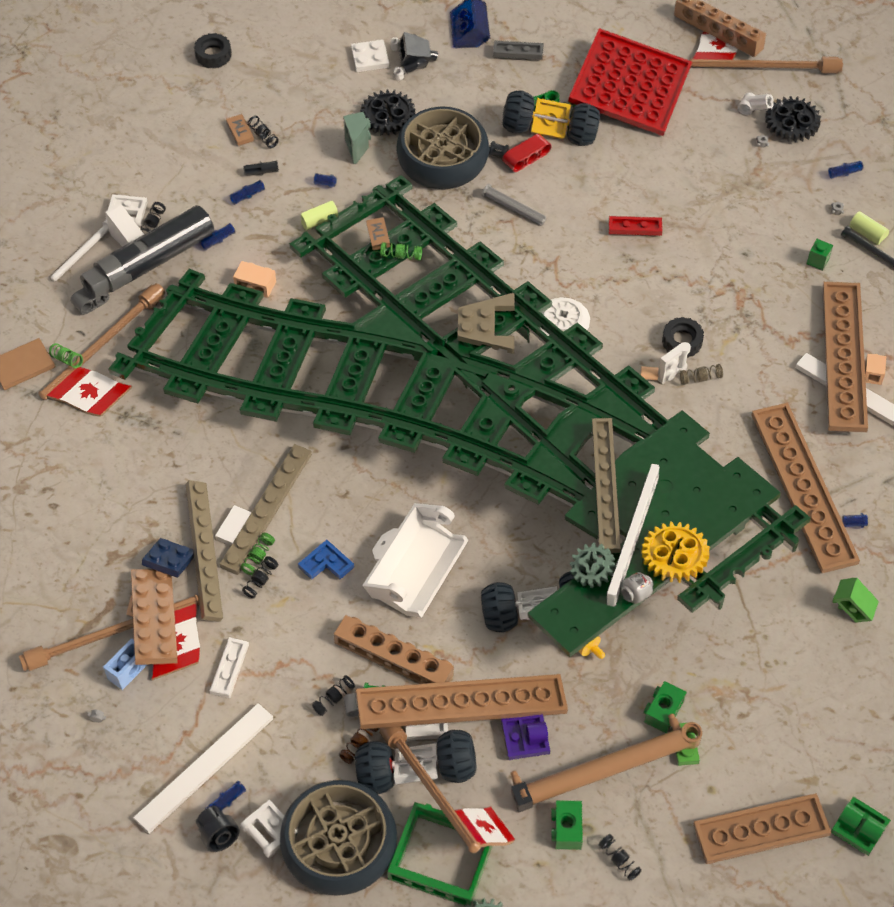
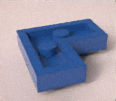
[298,540,354,580]

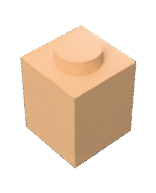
[865,354,886,385]

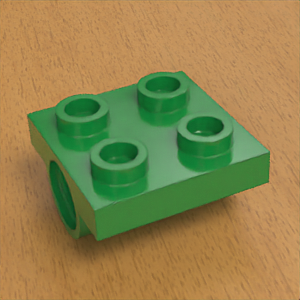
[831,796,891,856]

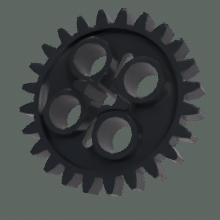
[360,89,416,136]
[765,96,821,143]

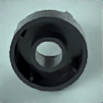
[195,806,240,852]

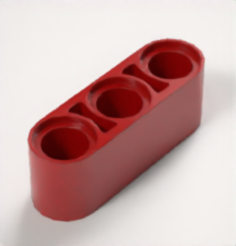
[502,134,552,172]

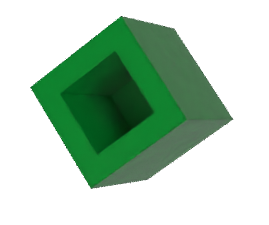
[807,239,833,271]

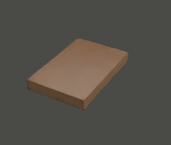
[0,338,55,391]

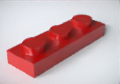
[609,216,662,236]

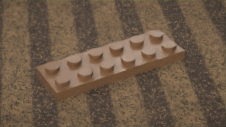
[131,569,177,665]
[693,793,831,864]

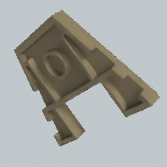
[458,293,514,354]

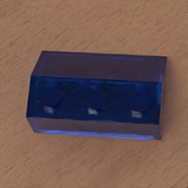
[450,0,490,48]

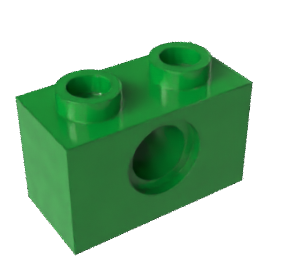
[643,681,687,733]
[551,800,583,850]

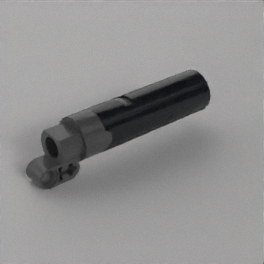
[70,205,214,315]

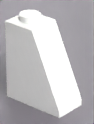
[105,203,144,247]

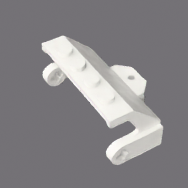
[362,503,468,618]

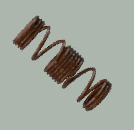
[339,728,379,764]

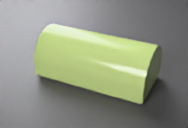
[301,201,338,230]
[849,211,889,245]

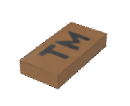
[226,114,254,146]
[366,217,390,250]

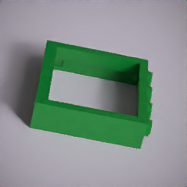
[388,802,493,906]

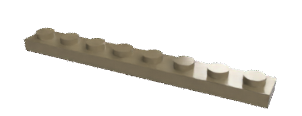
[592,418,621,553]
[220,444,312,575]
[186,480,223,622]

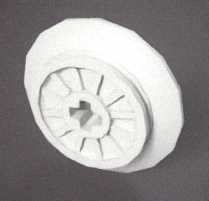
[542,297,590,336]

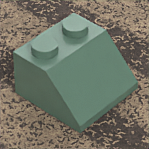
[343,112,371,164]

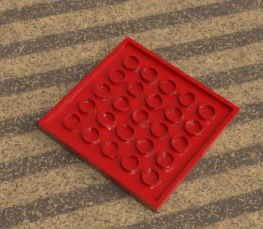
[568,28,692,136]

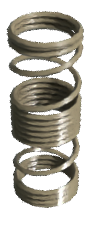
[680,364,723,385]

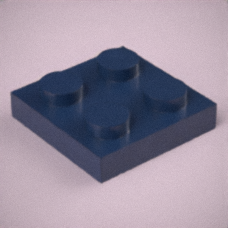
[142,538,194,578]

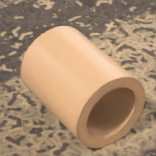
[640,366,658,380]

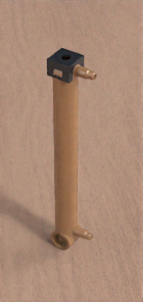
[511,714,703,813]

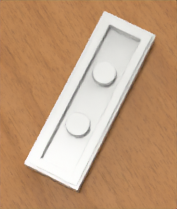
[210,637,249,699]

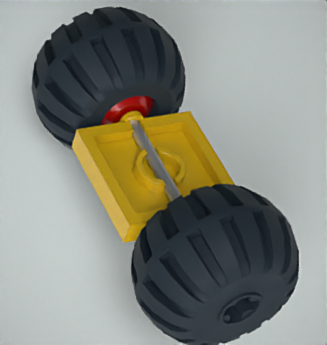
[502,90,600,146]

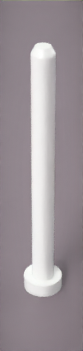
[51,219,110,281]

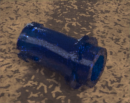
[314,173,337,188]
[842,513,868,528]

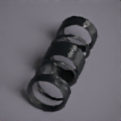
[247,116,279,148]
[140,202,166,234]
[242,556,279,599]
[312,675,355,716]
[598,834,642,881]

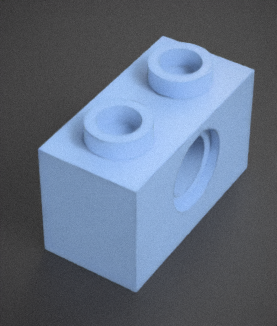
[103,638,148,690]

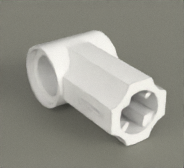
[738,93,773,115]

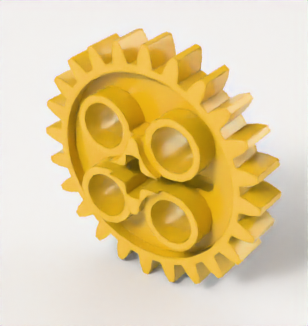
[642,522,710,583]

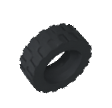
[194,33,232,69]
[662,317,704,358]

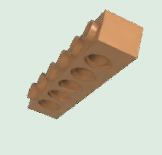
[674,0,766,57]
[334,615,454,684]

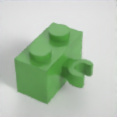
[832,578,879,623]

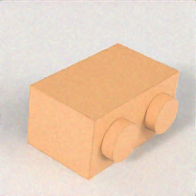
[233,261,276,298]

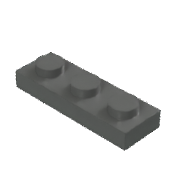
[493,40,544,60]

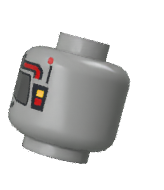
[621,572,653,604]

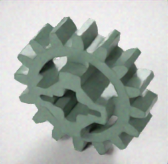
[570,543,616,588]

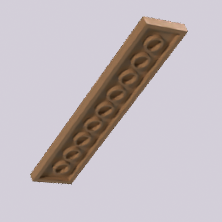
[823,282,868,432]
[751,402,860,573]
[355,674,568,729]

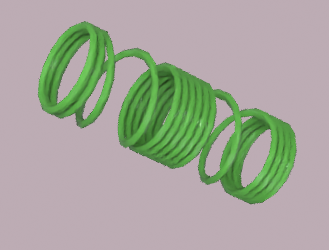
[380,242,422,261]
[49,343,83,368]
[240,532,275,575]

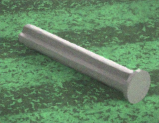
[482,184,546,225]

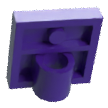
[501,714,550,760]

